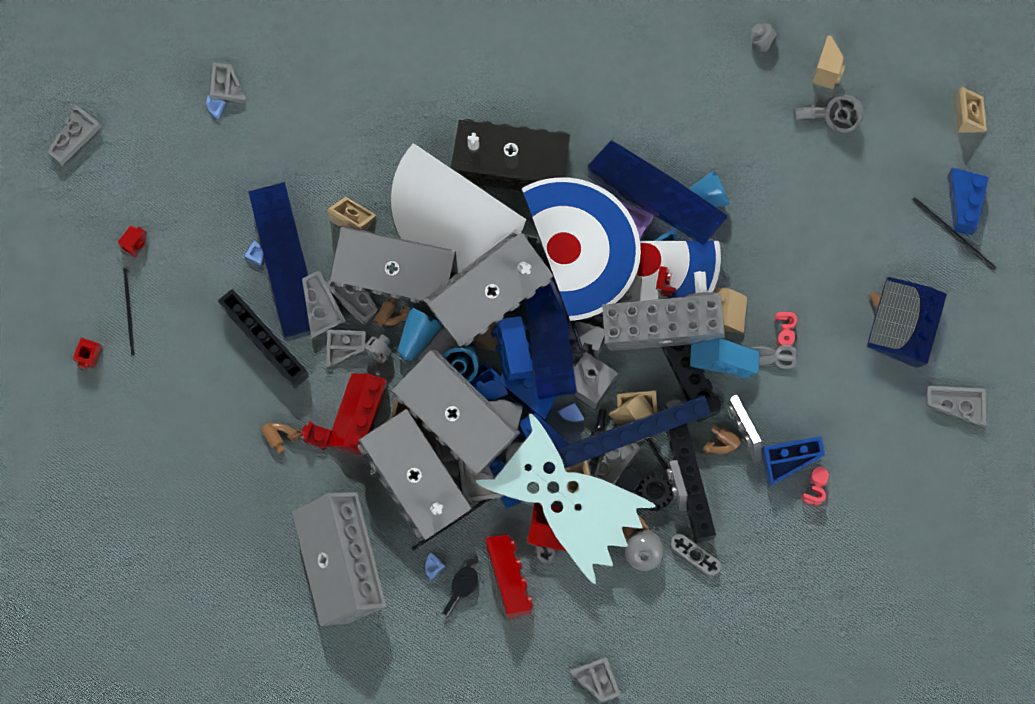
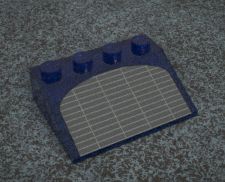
[866,277,947,368]

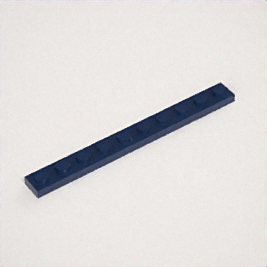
[524,395,711,477]

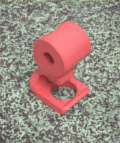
[774,312,797,347]
[801,467,829,506]

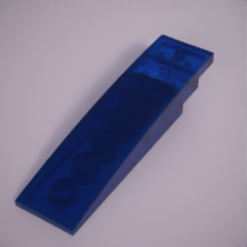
[587,140,728,245]
[248,182,310,337]
[525,263,578,400]

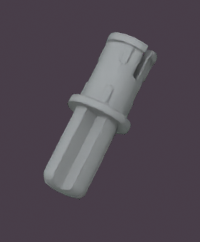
[794,105,827,120]

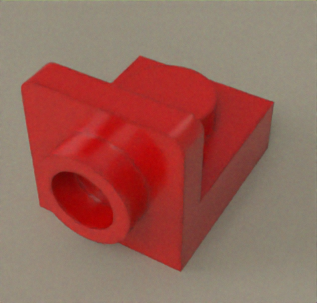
[656,266,677,297]
[300,421,331,450]

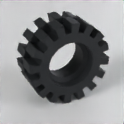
[638,474,673,511]

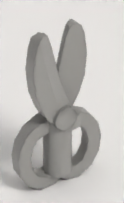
[752,345,797,369]

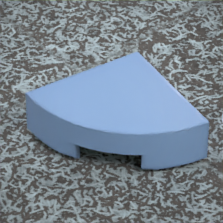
[207,95,226,120]
[244,241,264,266]
[558,403,584,423]
[425,552,445,580]

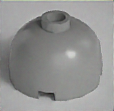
[825,95,864,133]
[624,531,664,571]

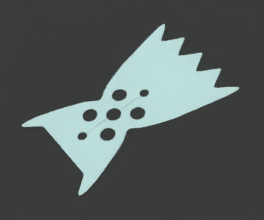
[476,414,656,584]

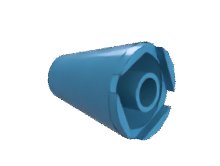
[676,170,730,214]
[397,307,443,362]
[443,343,479,383]

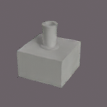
[564,352,618,409]

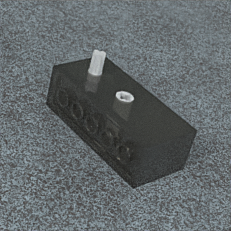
[451,119,570,191]

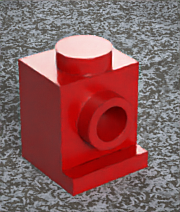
[117,225,147,258]
[73,338,103,370]

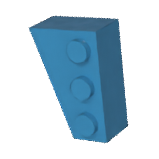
[690,338,759,379]

